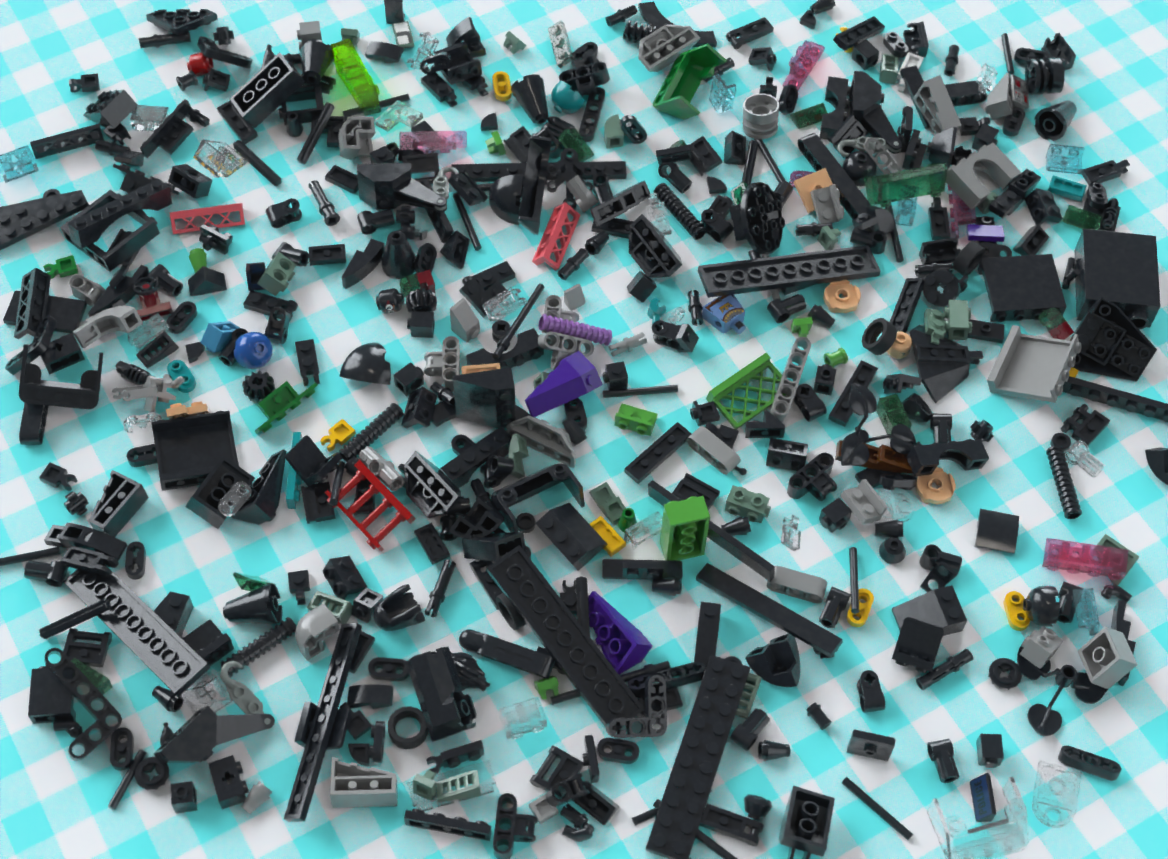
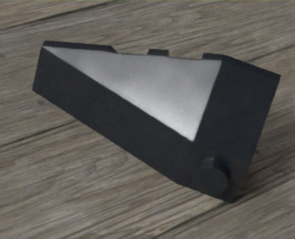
[230,449,287,525]

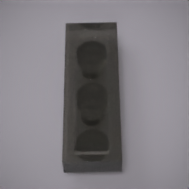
[547,20,574,68]

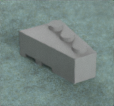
[913,75,961,134]
[330,757,398,808]

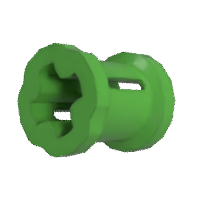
[823,348,848,368]

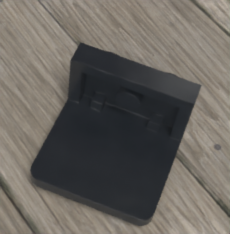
[285,435,342,487]
[892,617,944,673]
[294,702,351,750]

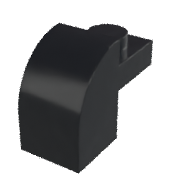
[852,205,896,233]

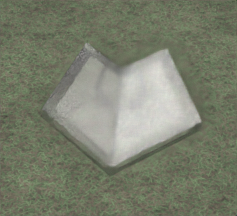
[181,667,232,715]

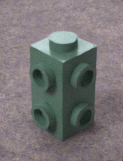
[944,300,972,340]
[725,485,771,523]

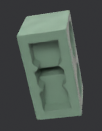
[257,252,297,296]

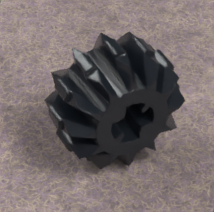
[406,288,437,314]
[242,369,275,403]

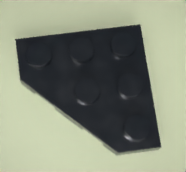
[146,9,218,35]

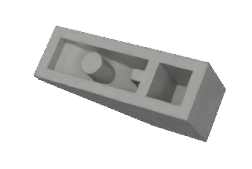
[985,73,1013,119]

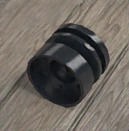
[1025,57,1065,95]

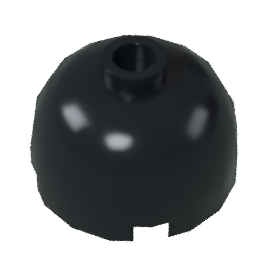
[842,151,877,186]
[1023,586,1060,627]

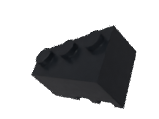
[89,470,149,537]
[154,591,194,638]

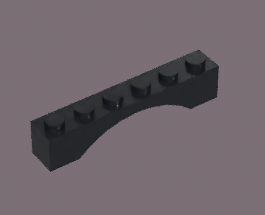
[68,179,172,249]

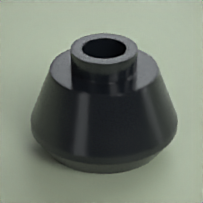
[879,538,906,564]
[744,794,773,820]

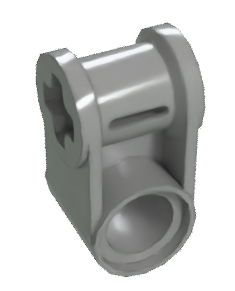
[69,275,105,307]

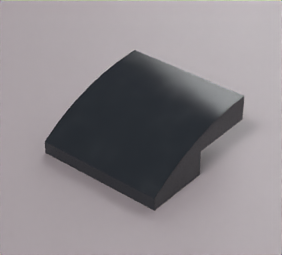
[974,508,1020,554]

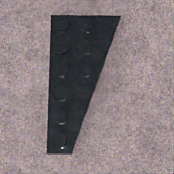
[0,190,89,250]

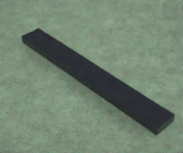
[648,480,775,582]
[696,563,843,657]

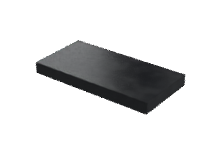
[3,290,87,333]

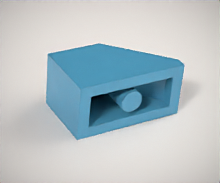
[200,321,240,353]

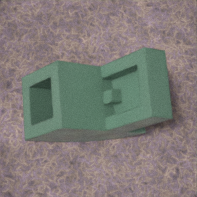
[604,114,637,149]

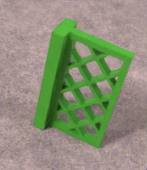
[706,352,786,430]

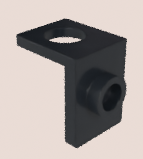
[920,561,958,592]

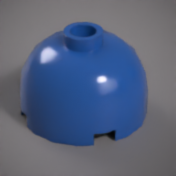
[234,332,273,370]

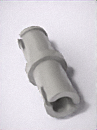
[609,332,647,357]

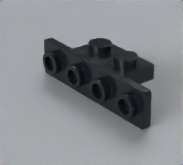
[140,99,194,158]
[113,163,180,195]
[602,559,683,580]

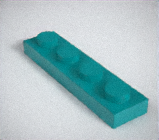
[286,432,302,509]

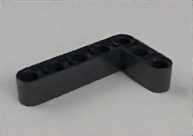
[44,648,122,761]

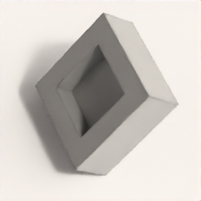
[529,794,559,825]

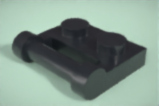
[897,106,913,153]
[402,153,439,184]
[63,628,112,667]
[529,746,584,799]

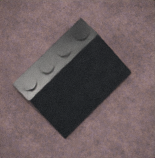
[452,367,516,429]

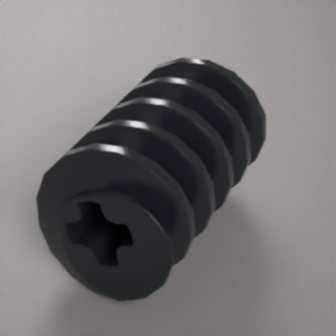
[623,20,657,43]

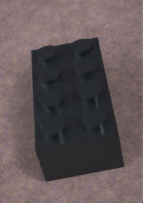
[230,52,305,128]

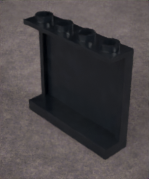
[978,254,1066,322]
[151,411,239,491]

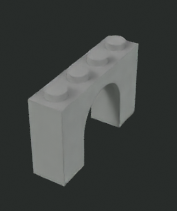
[943,143,1022,210]

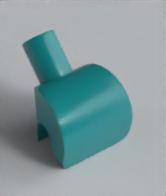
[647,297,666,324]

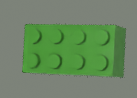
[660,496,710,561]

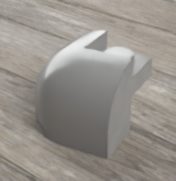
[338,116,376,160]
[295,604,340,661]

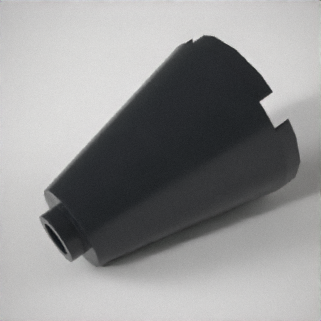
[300,39,334,85]
[511,74,549,124]
[1034,100,1077,141]
[381,231,416,279]
[223,584,283,624]

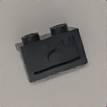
[902,129,927,172]
[883,374,922,394]
[401,386,437,428]
[766,438,808,471]

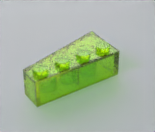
[330,38,380,108]

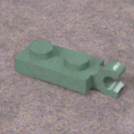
[924,308,946,345]

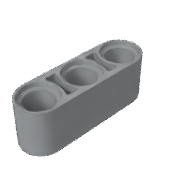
[687,426,741,475]
[766,566,828,603]

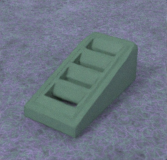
[879,54,898,84]
[307,591,353,624]
[736,673,762,719]
[436,770,481,802]

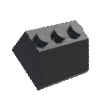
[535,502,608,571]

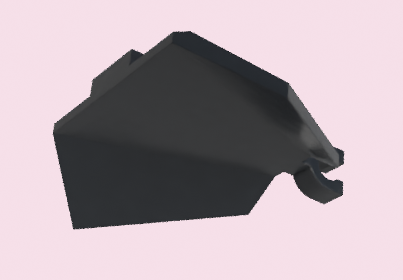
[910,325,983,404]

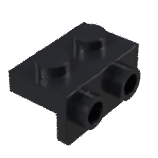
[1024,188,1063,225]
[323,556,367,600]

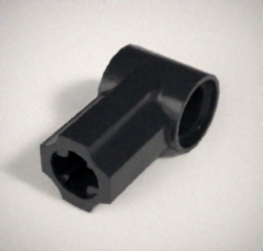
[658,162,693,194]
[593,172,613,204]
[774,181,793,212]
[357,209,395,235]
[850,227,887,254]
[272,242,309,267]
[145,264,183,297]
[767,294,806,323]
[218,328,248,366]
[930,413,952,443]
[919,544,962,573]
[24,560,69,587]
[1058,581,1084,623]
[819,586,851,628]
[730,708,770,751]
[927,738,960,783]

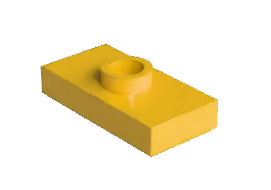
[590,516,626,557]

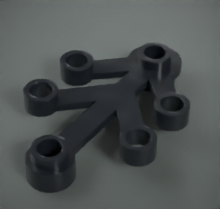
[547,148,593,210]

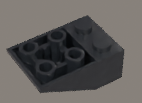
[83,89,138,129]

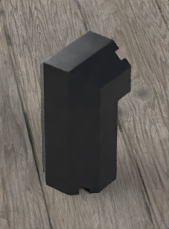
[406,646,477,742]

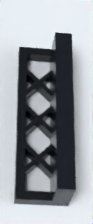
[30,124,104,159]
[14,268,51,339]

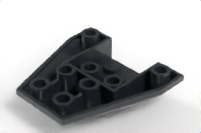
[1069,297,1157,381]

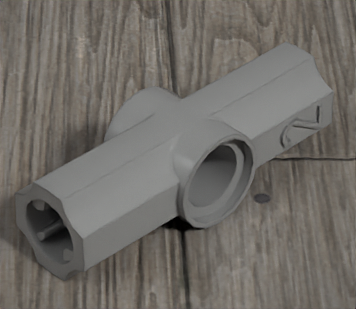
[359,446,404,491]

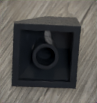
[926,127,957,176]

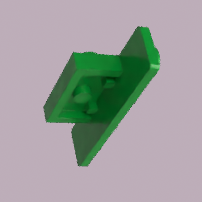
[255,381,318,434]

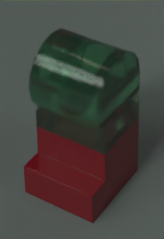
[399,270,436,298]
[1039,308,1074,340]

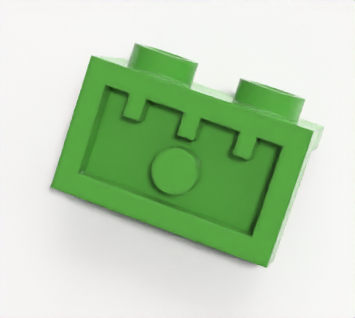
[614,403,658,436]

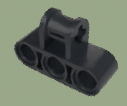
[559,62,610,97]
[787,452,837,501]
[493,793,538,859]

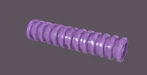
[538,314,612,346]

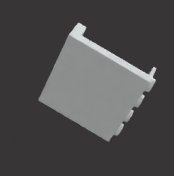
[987,325,1081,403]

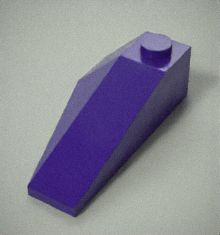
[524,351,603,417]
[588,591,653,675]

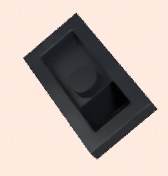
[745,409,785,438]

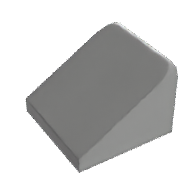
[564,284,586,311]

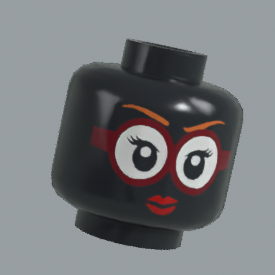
[376,288,405,314]

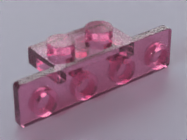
[782,40,825,91]
[399,130,467,154]
[948,185,976,239]

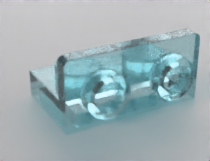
[709,74,737,114]
[1046,144,1084,175]
[1072,588,1100,636]

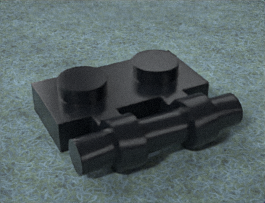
[1061,404,1110,448]

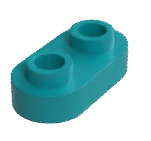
[167,360,196,393]

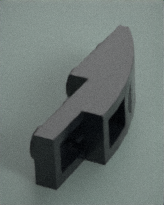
[988,169,1041,219]
[44,522,127,561]

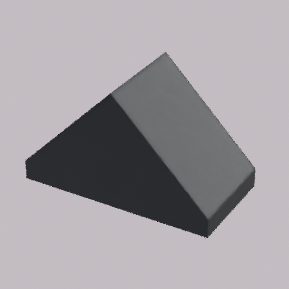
[188,266,227,297]

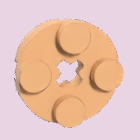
[823,280,861,313]
[915,467,956,504]

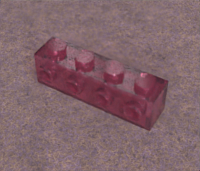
[1042,538,1129,580]

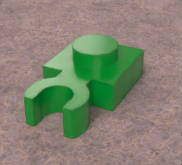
[43,255,78,279]

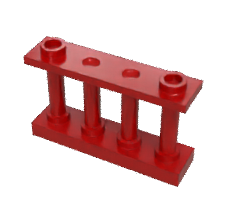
[325,460,416,552]

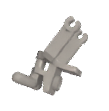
[112,374,184,412]

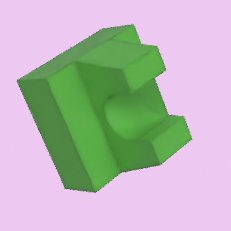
[485,130,506,156]
[791,317,813,338]
[534,675,559,700]

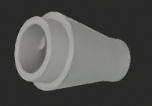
[241,781,272,815]

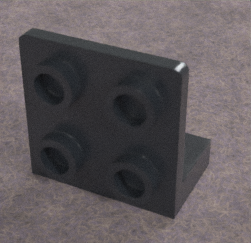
[182,620,234,666]

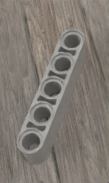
[770,337,811,422]

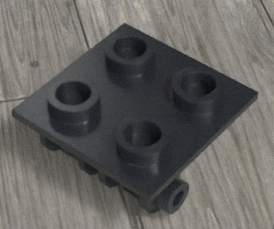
[1079,198,1121,232]

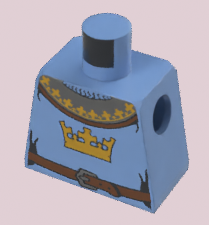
[702,294,746,334]

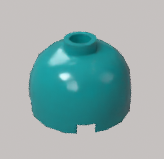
[551,80,585,114]

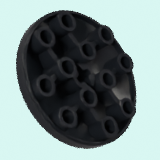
[729,182,785,255]

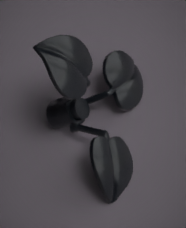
[841,384,917,466]
[1017,646,1108,736]

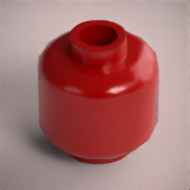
[187,52,214,76]

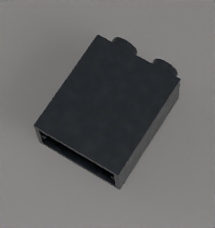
[1074,229,1161,330]

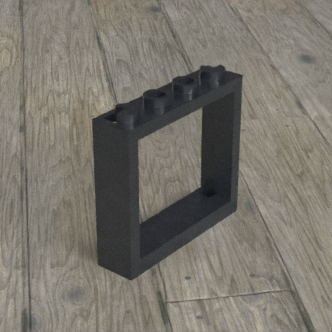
[60,189,160,272]

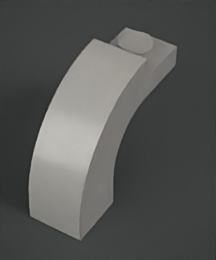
[73,305,143,348]

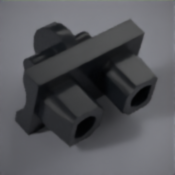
[199,224,233,254]

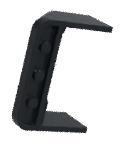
[19,344,103,409]
[491,463,585,532]

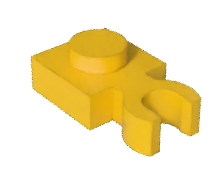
[320,419,356,452]

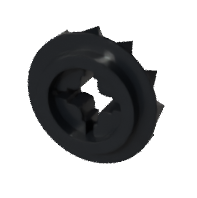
[988,658,1022,690]
[135,757,170,791]

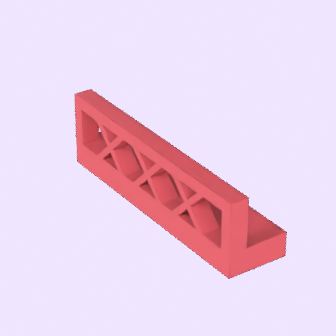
[170,202,245,234]
[532,202,580,271]

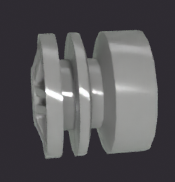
[742,94,779,139]

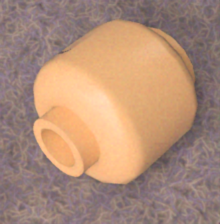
[887,331,912,359]

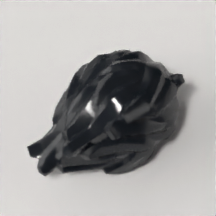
[451,652,490,691]

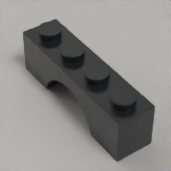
[819,76,851,140]
[466,328,544,369]
[440,426,512,489]
[906,439,989,476]

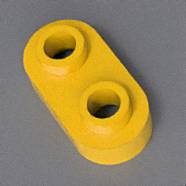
[492,71,512,101]
[846,589,874,627]
[1003,591,1030,631]

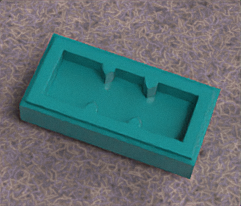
[1048,175,1087,202]

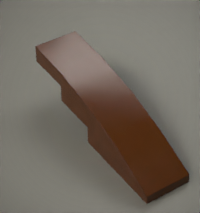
[835,440,913,473]

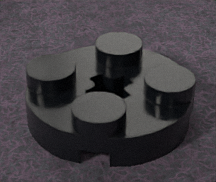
[923,270,961,307]

